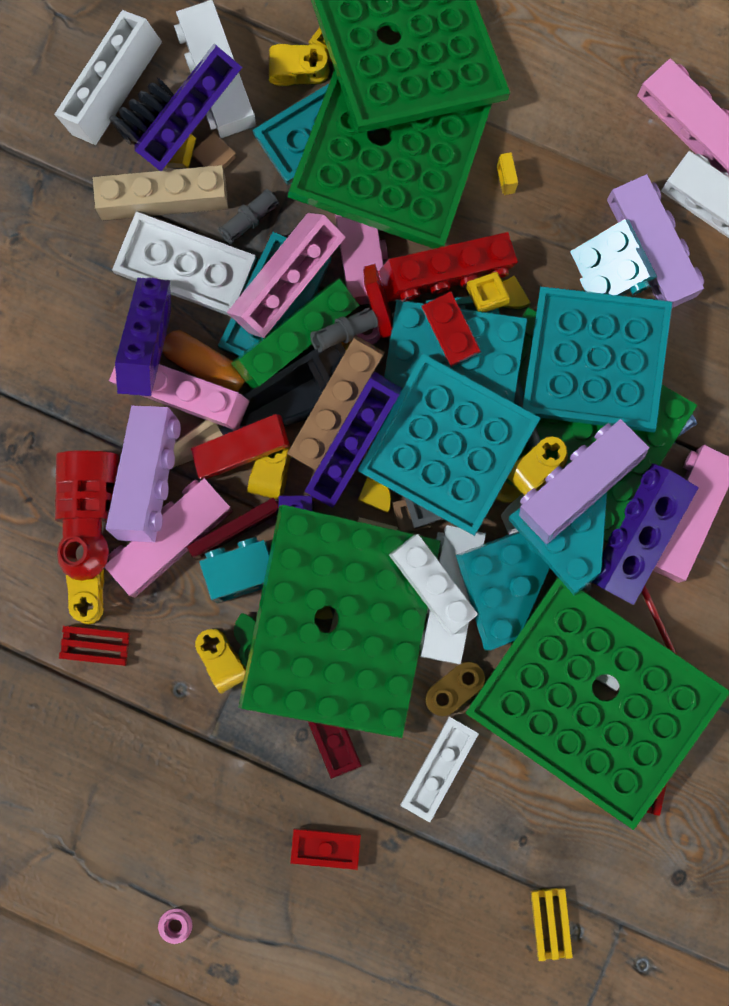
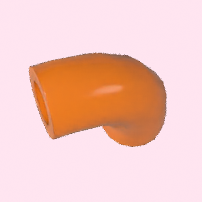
[162,330,245,392]

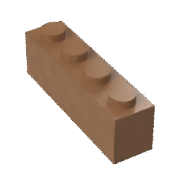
[287,336,385,470]

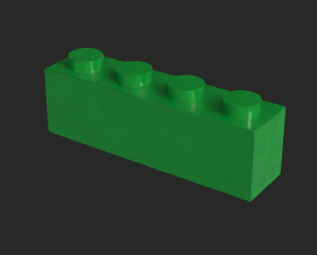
[231,279,359,389]

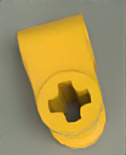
[269,44,330,86]
[508,436,568,496]
[248,444,292,500]
[66,569,104,625]
[195,629,246,694]

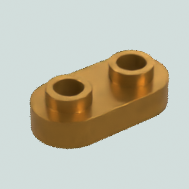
[425,662,485,716]

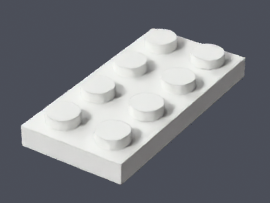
[112,211,257,316]

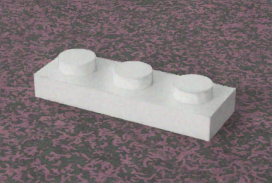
[389,534,478,635]
[400,717,479,822]

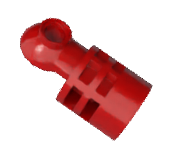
[55,450,120,581]

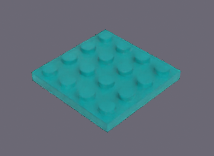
[523,286,672,432]
[378,300,527,431]
[358,353,541,536]

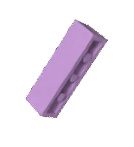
[607,174,704,308]
[106,406,181,543]
[519,419,649,544]

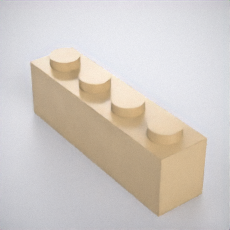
[93,165,228,220]

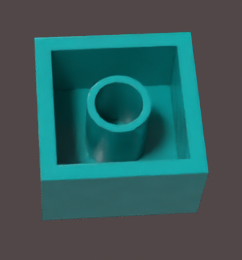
[199,537,270,604]

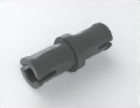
[218,189,279,245]
[310,308,378,352]

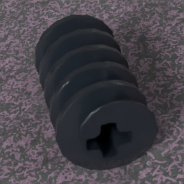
[109,78,174,145]

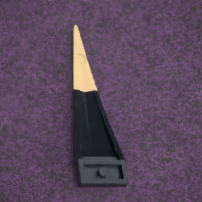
[173,342,346,467]

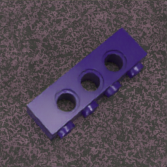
[134,43,243,171]
[115,278,172,396]
[304,372,403,508]
[591,463,699,605]

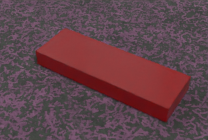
[191,414,290,480]

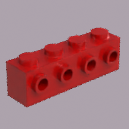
[378,232,518,302]

